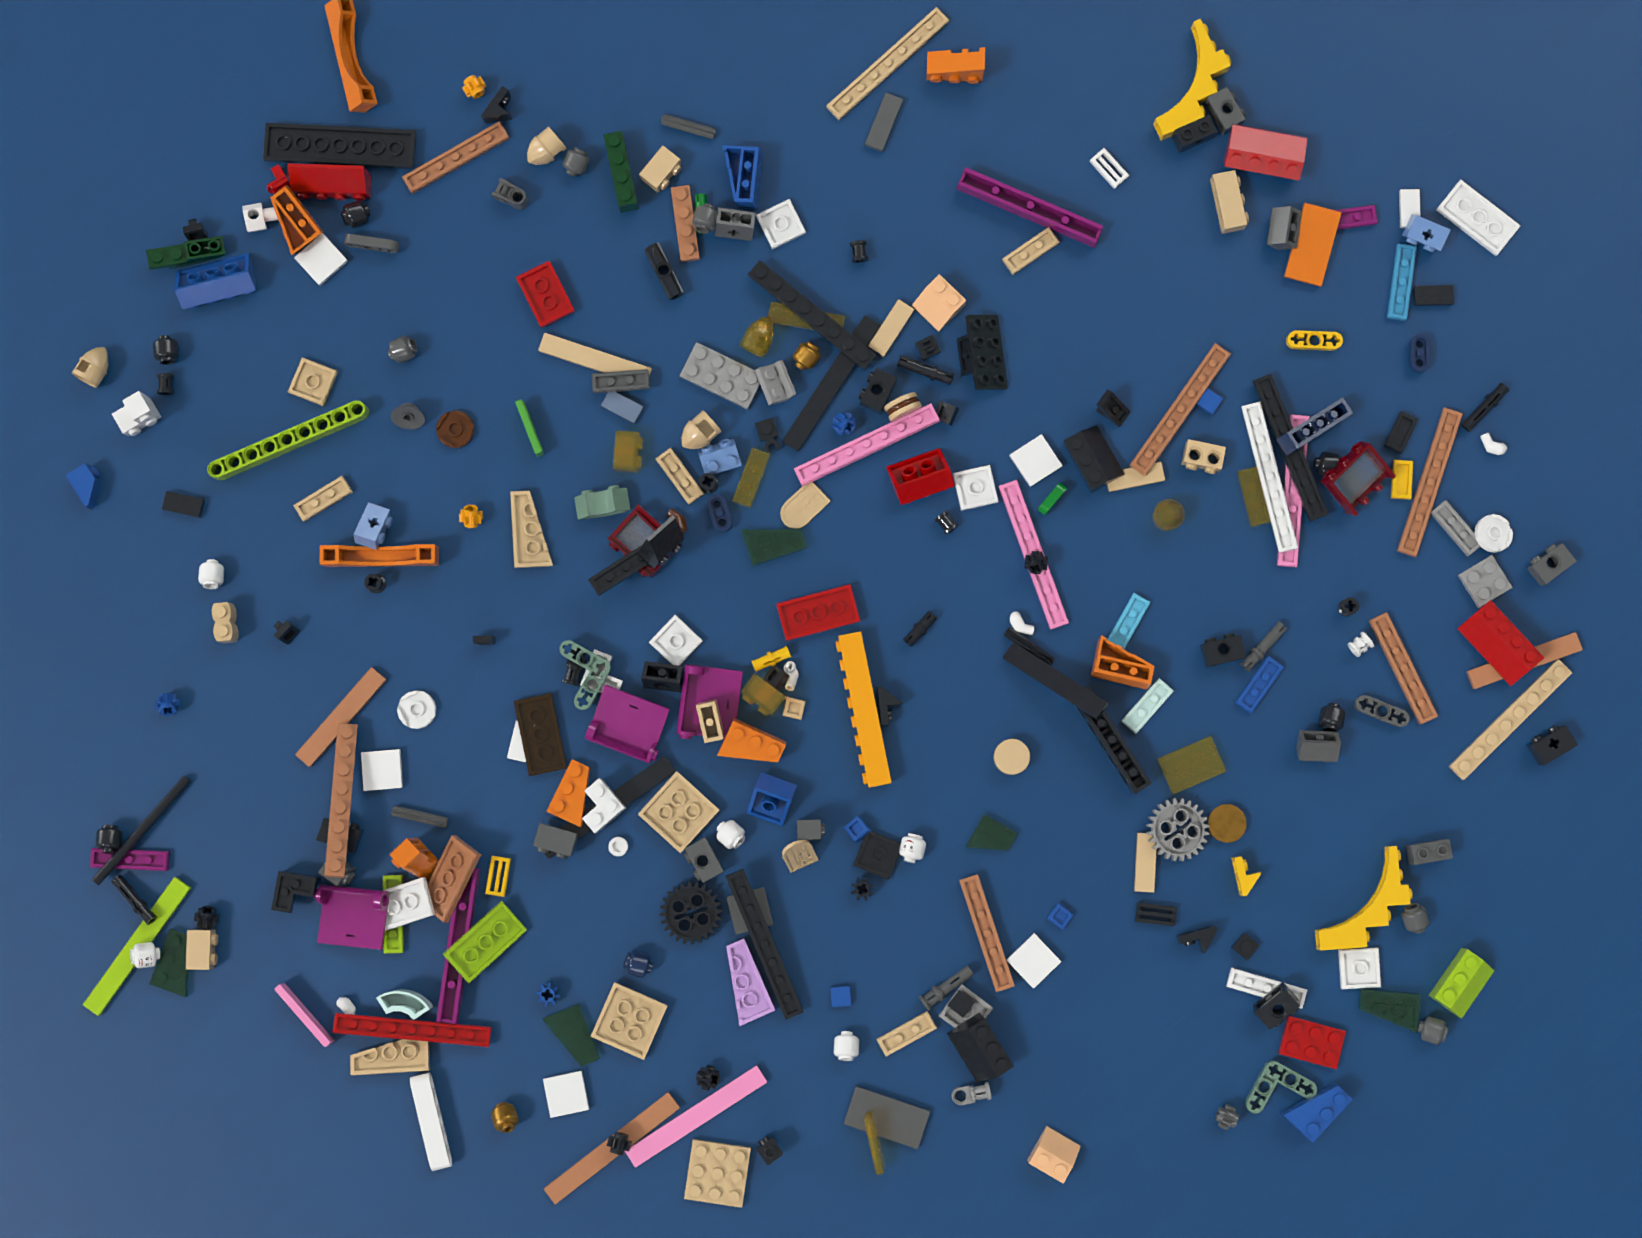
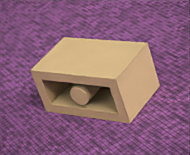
[639,146,682,193]
[696,699,725,743]
[186,929,218,970]

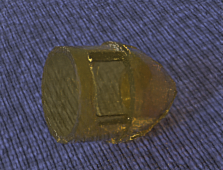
[739,316,774,358]
[1153,499,1185,531]

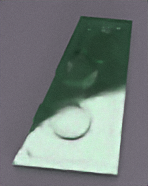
[741,529,807,566]
[149,928,189,997]
[1359,989,1420,1033]
[542,1004,600,1066]

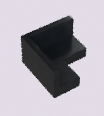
[271,871,321,913]

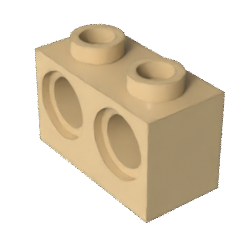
[1181,439,1226,474]

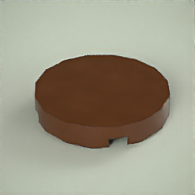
[436,410,475,448]

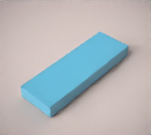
[1107,593,1150,649]

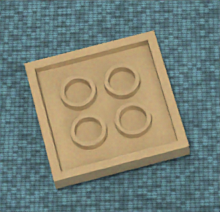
[638,771,720,853]
[590,982,668,1060]
[684,1139,751,1208]

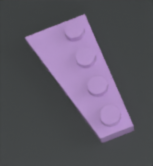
[726,938,775,1026]

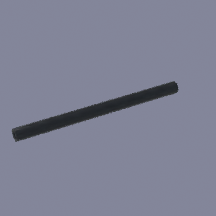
[92,776,191,885]

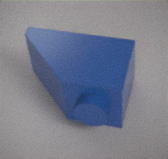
[66,463,101,510]

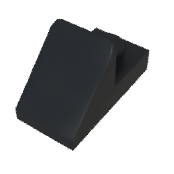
[481,86,512,124]
[1096,390,1130,427]
[877,686,903,726]
[1176,925,1218,954]

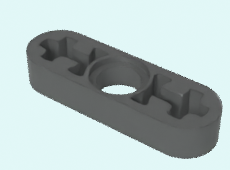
[344,234,400,253]
[1354,695,1410,727]

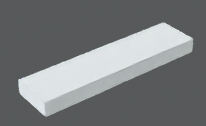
[1226,968,1307,1009]

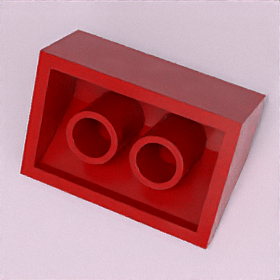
[886,448,955,505]

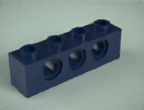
[1276,397,1353,455]

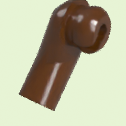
[666,508,687,534]

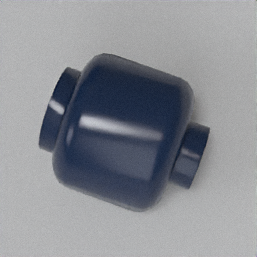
[623,950,653,978]

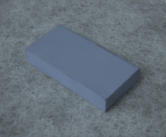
[601,392,644,424]

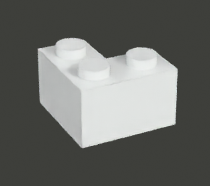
[112,391,161,436]
[582,778,626,833]

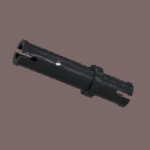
[897,355,954,385]
[1461,383,1509,432]
[111,875,157,925]

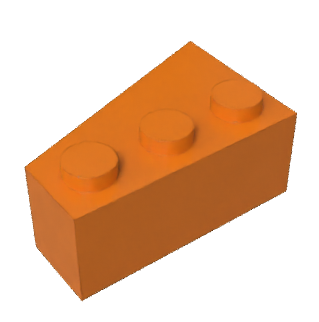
[926,47,985,84]
[270,185,323,255]
[1091,635,1155,690]
[717,718,786,762]
[389,838,439,881]

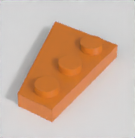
[547,759,590,828]

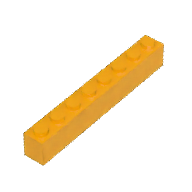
[835,631,891,788]

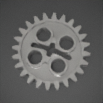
[1146,798,1209,861]

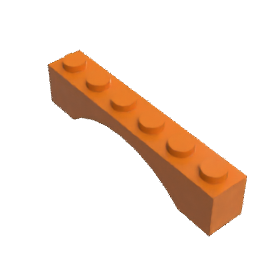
[324,0,378,113]
[320,544,439,567]

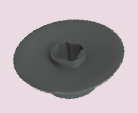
[391,403,425,429]

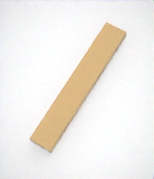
[538,333,652,377]

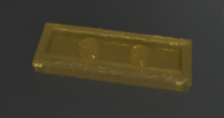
[732,448,770,508]
[1237,467,1271,527]
[864,1111,885,1175]

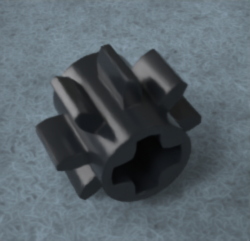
[1024,551,1048,574]
[851,877,874,901]
[194,906,220,930]
[696,1065,720,1091]
[607,1132,632,1155]

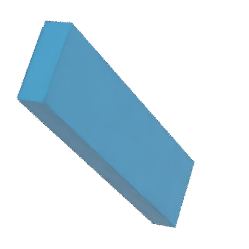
[1387,243,1417,321]

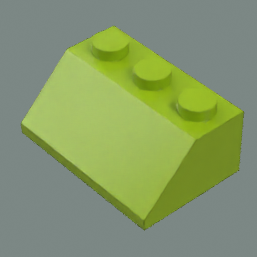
[1428,948,1494,1019]

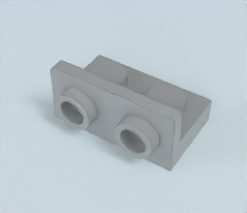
[755,360,796,405]

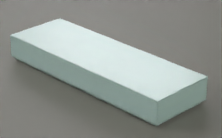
[1121,678,1173,734]

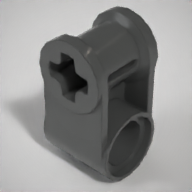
[491,178,529,210]

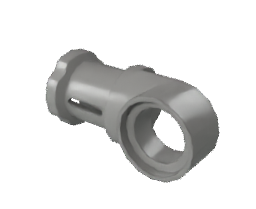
[951,1082,991,1105]

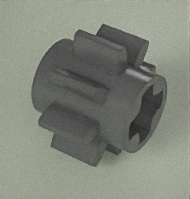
[1215,1104,1239,1130]

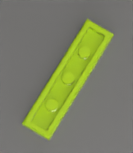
[383,875,404,954]

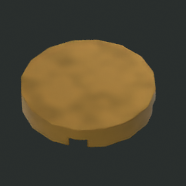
[1207,804,1247,843]

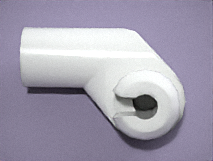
[1480,433,1507,455]
[336,997,356,1015]

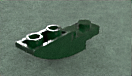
[146,236,226,270]

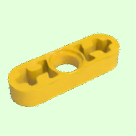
[1286,330,1343,351]

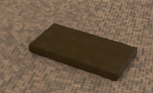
[514,693,567,777]

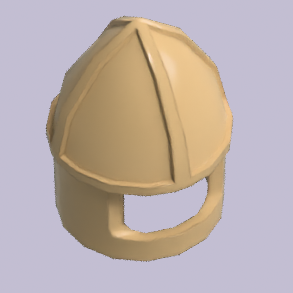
[527,126,567,165]
[72,347,109,388]
[681,411,721,449]

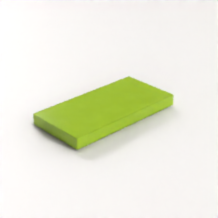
[443,901,527,983]

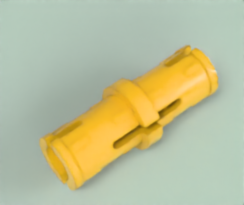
[751,646,791,672]

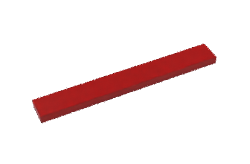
[332,1013,492,1047]

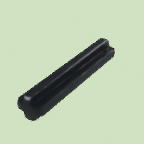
[1004,627,1055,666]

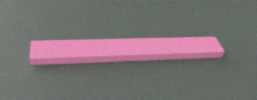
[794,404,940,487]
[1277,414,1310,568]
[999,480,1069,630]
[625,1065,767,1168]

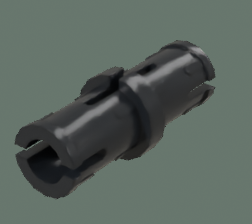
[903,611,937,647]

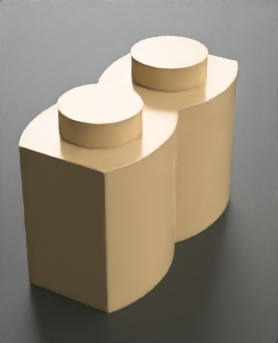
[212,602,239,643]

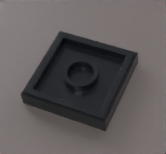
[853,831,901,880]

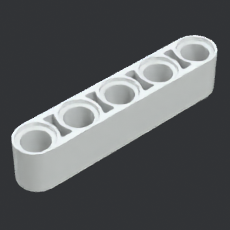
[410,1072,452,1171]

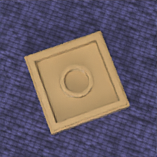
[288,357,338,407]

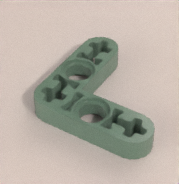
[559,640,611,710]
[1245,1060,1317,1114]

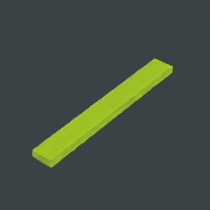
[83,877,191,1016]

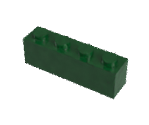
[603,131,639,213]

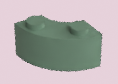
[574,485,631,520]

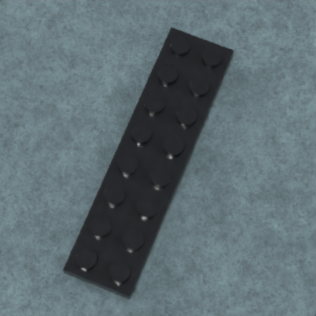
[263,123,417,169]

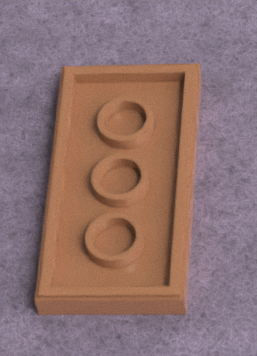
[427,835,481,923]

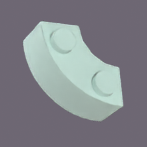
[376,989,434,1020]

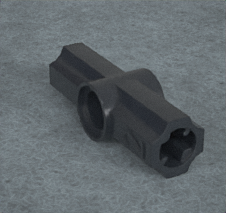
[644,242,684,300]

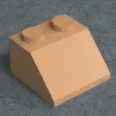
[912,274,966,332]
[1027,1126,1081,1184]

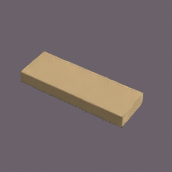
[1002,227,1060,275]
[868,299,914,358]
[655,448,704,505]
[1107,462,1165,492]
[293,476,353,522]
[1134,833,1156,893]
[877,1011,937,1057]

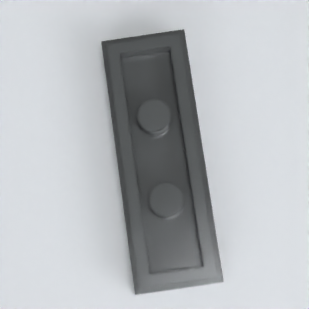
[865,93,903,152]
[592,369,650,394]

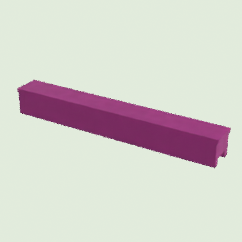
[956,167,1103,248]
[436,868,481,1024]

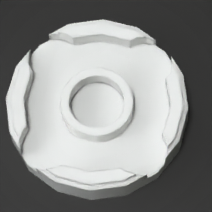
[1474,514,1513,553]
[397,691,437,729]

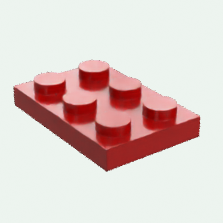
[516,261,575,329]
[1278,1016,1346,1069]

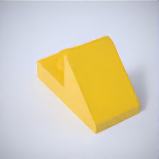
[1231,856,1261,896]

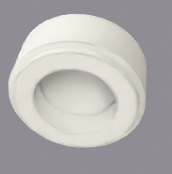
[609,837,628,856]

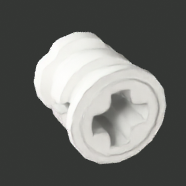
[1348,632,1374,657]

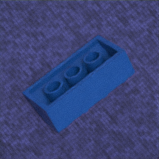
[174,253,256,309]

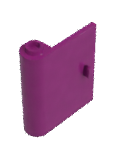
[676,664,743,739]
[585,684,670,764]
[315,884,389,950]

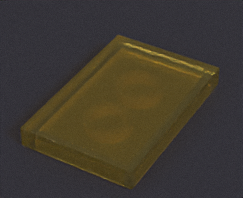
[1157,736,1226,794]

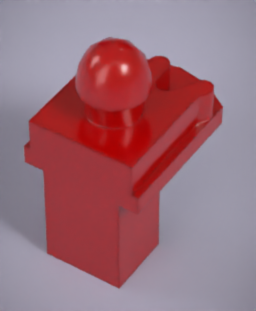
[266,164,291,194]

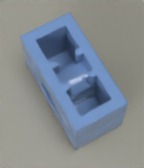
[1402,214,1451,253]
[353,502,393,550]

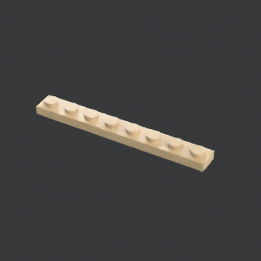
[1448,659,1572,780]

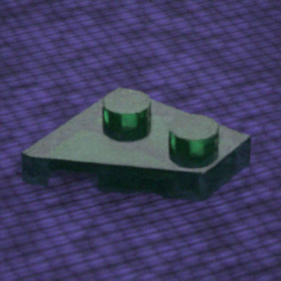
[966,814,1018,850]

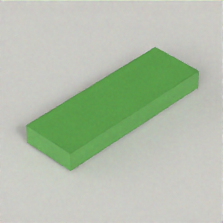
[515,399,545,457]

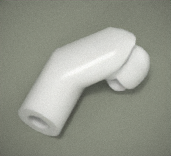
[1010,612,1034,635]
[784,661,799,691]

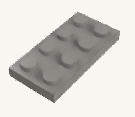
[680,342,760,410]

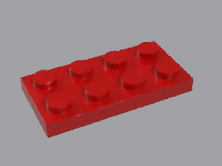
[776,584,860,641]

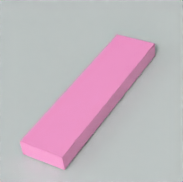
[274,983,335,1047]

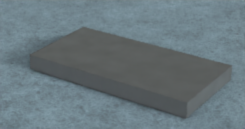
[844,1086,930,1149]

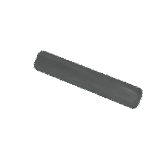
[661,114,716,139]
[391,806,449,828]

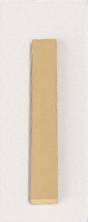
[826,7,949,121]

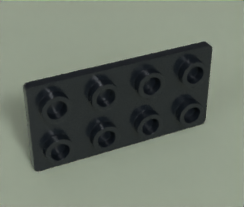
[957,315,1008,390]

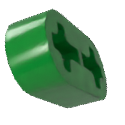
[1037,482,1067,516]

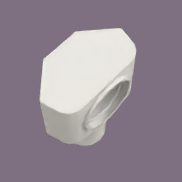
[242,203,278,233]

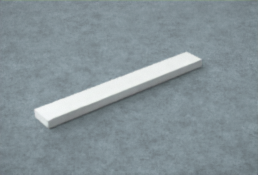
[1241,402,1298,553]

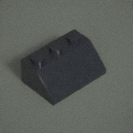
[1063,425,1125,493]
[947,1012,1014,1082]

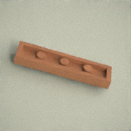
[671,185,700,262]

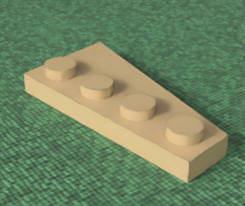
[510,491,553,568]
[350,1039,430,1076]

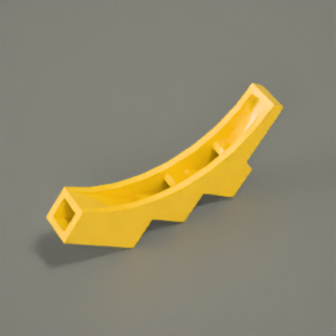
[1153,18,1231,141]
[1315,846,1413,950]

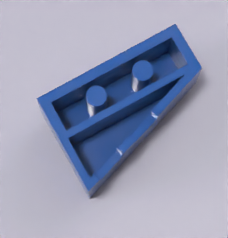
[722,145,764,209]
[1279,1083,1353,1143]

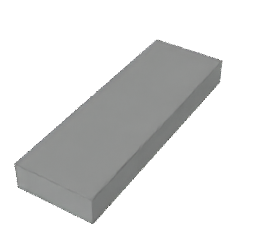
[1430,500,1480,556]

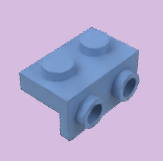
[698,439,742,475]

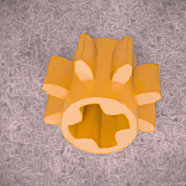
[462,75,486,99]
[459,505,483,528]

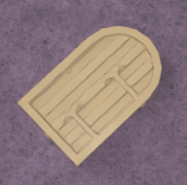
[780,482,831,529]
[782,840,819,873]

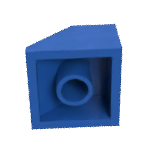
[747,772,797,826]

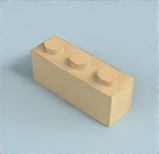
[1210,170,1249,234]

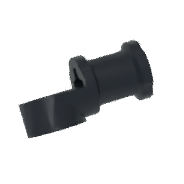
[562,648,587,686]

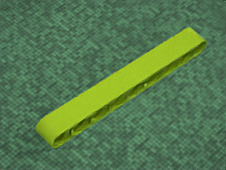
[207,400,369,480]

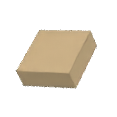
[783,697,806,720]

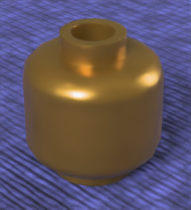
[793,341,821,370]
[491,1102,519,1133]

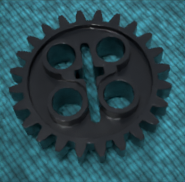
[659,881,723,945]

